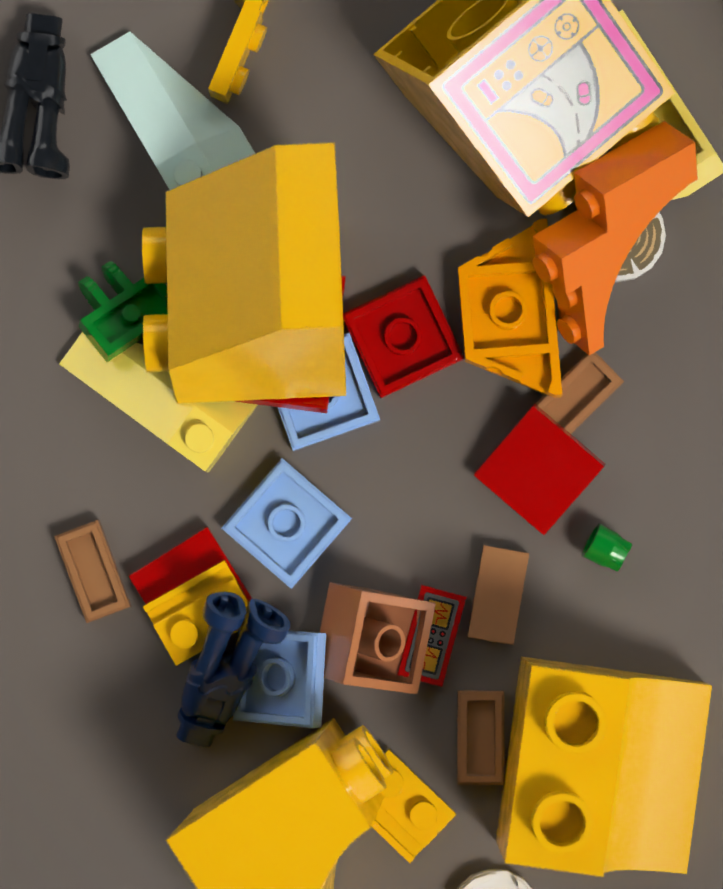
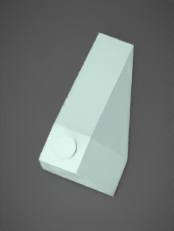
[90,31,255,190]

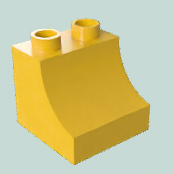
[496,656,712,877]
[166,718,393,889]

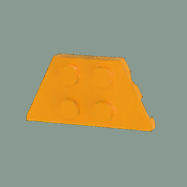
[457,218,563,398]

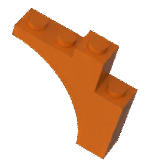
[532,121,698,356]

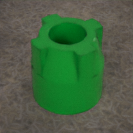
[582,523,632,572]

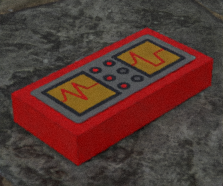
[397,584,466,687]

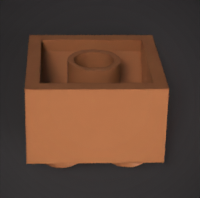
[319,582,436,694]

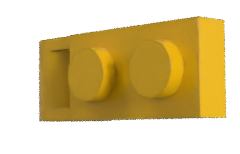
[208,0,269,104]

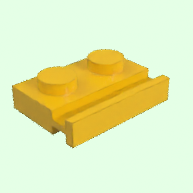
[143,560,249,666]
[371,749,457,863]

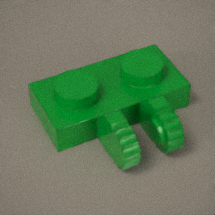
[78,261,168,362]

